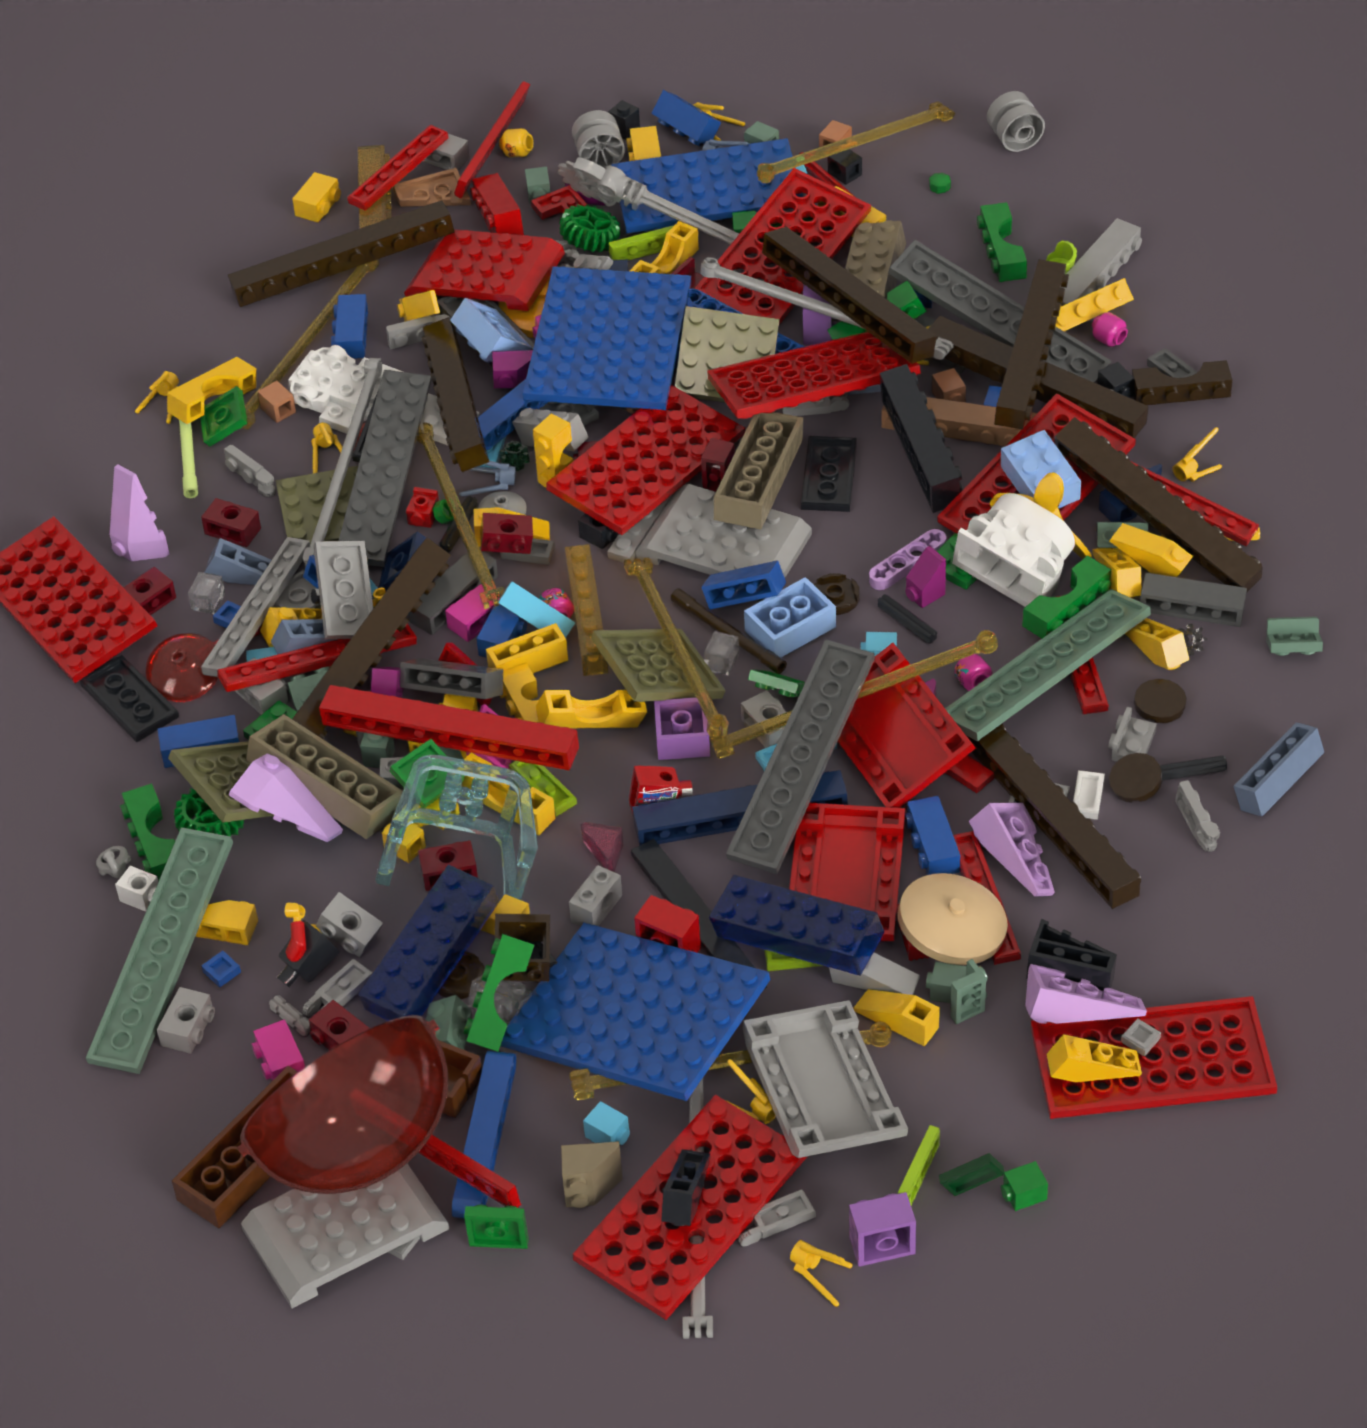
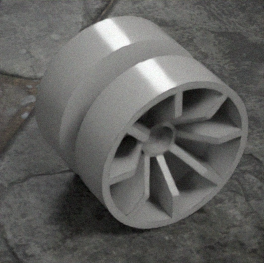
[987,91,1045,152]
[572,110,625,168]

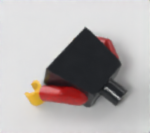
[277,902,340,988]

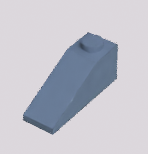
[204,538,272,585]
[271,619,337,654]

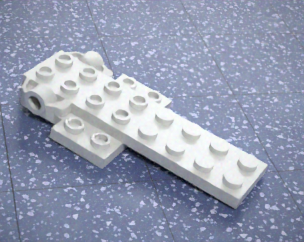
[288,345,479,445]

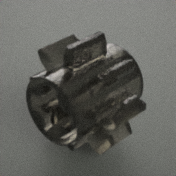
[1177,624,1207,656]

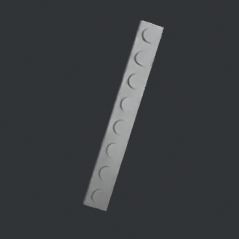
[607,431,714,565]
[201,537,310,677]

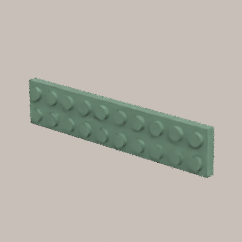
[945,589,1151,741]
[86,827,233,1074]

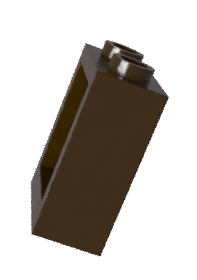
[494,914,550,981]

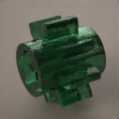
[500,441,530,471]

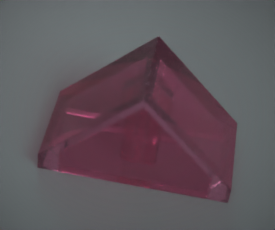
[581,822,623,872]

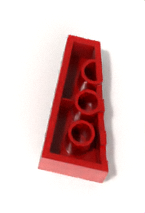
[470,173,524,235]

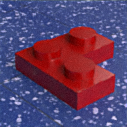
[531,185,588,220]

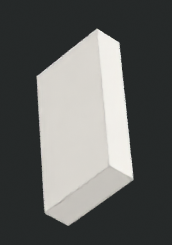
[1073,770,1105,820]

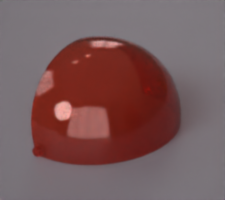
[237,1015,448,1194]

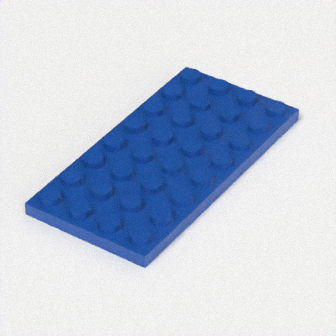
[611,138,804,234]

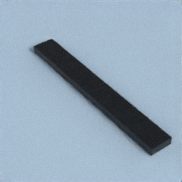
[631,839,767,989]

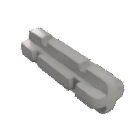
[269,995,311,1036]

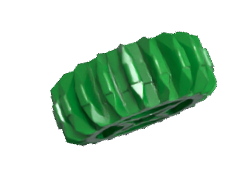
[559,204,620,252]
[174,788,244,837]

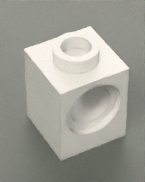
[115,866,158,912]

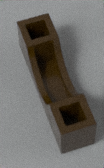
[1132,360,1233,405]

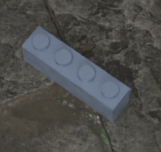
[1233,722,1324,817]

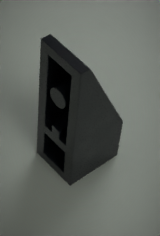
[661,1149,711,1226]

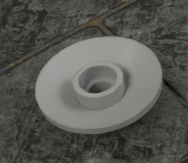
[478,491,527,515]

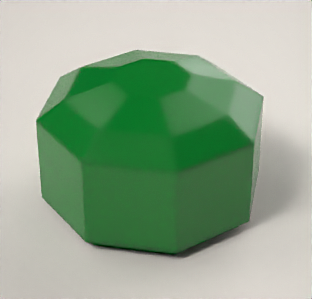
[929,172,951,194]
[432,499,457,524]

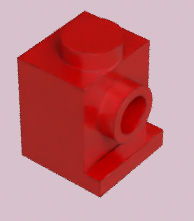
[406,487,439,528]

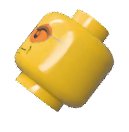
[499,128,534,158]

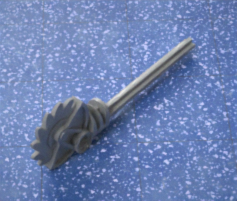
[557,157,757,256]

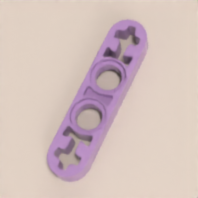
[869,529,946,590]

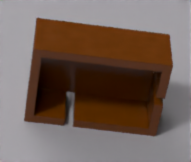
[378,1027,482,1118]

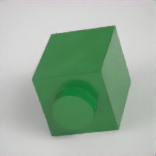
[1000,1161,1048,1211]

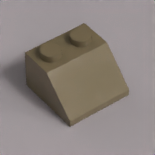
[561,1141,623,1208]

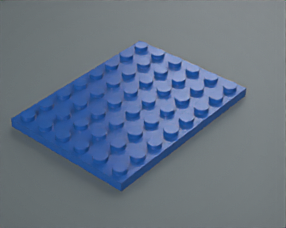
[523,267,691,410]
[501,923,771,1101]

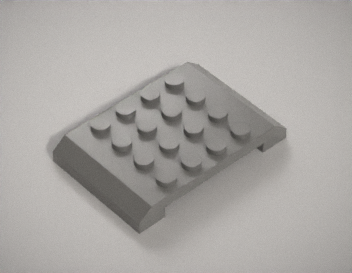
[635,484,812,599]
[742,1000,908,1158]
[241,1146,449,1308]

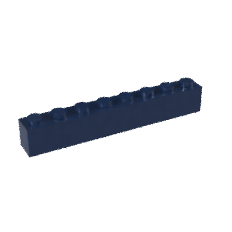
[632,770,848,846]

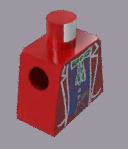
[628,766,693,814]

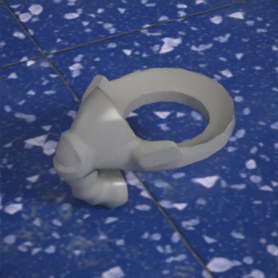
[96,846,131,878]

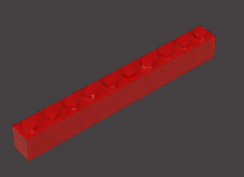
[319,685,579,771]

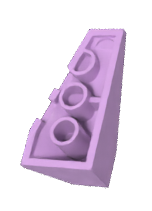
[110,464,169,561]
[229,753,343,842]
[969,803,1055,896]
[1025,964,1147,1024]

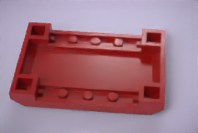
[404,229,565,311]
[838,643,976,808]
[784,803,905,941]

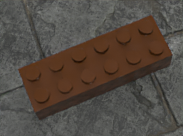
[171,1066,334,1229]

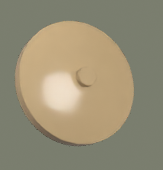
[898,873,1008,965]

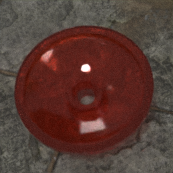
[146,633,218,702]

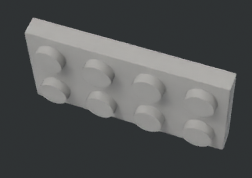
[313,541,373,639]

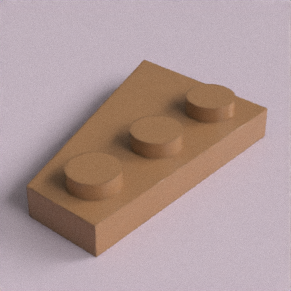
[393,168,471,207]

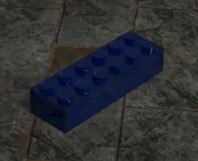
[358,864,500,1029]
[709,875,885,976]

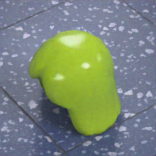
[1046,240,1077,274]

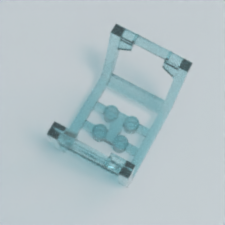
[375,755,538,900]

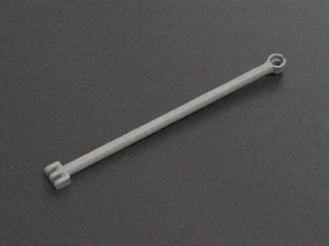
[700,257,953,360]
[303,358,382,568]
[683,1078,713,1339]

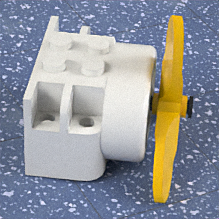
[952,472,1092,607]

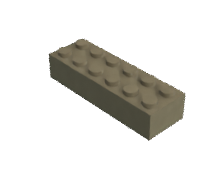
[840,220,906,322]
[714,412,803,529]
[246,714,404,839]

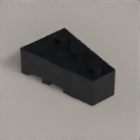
[1026,919,1117,991]

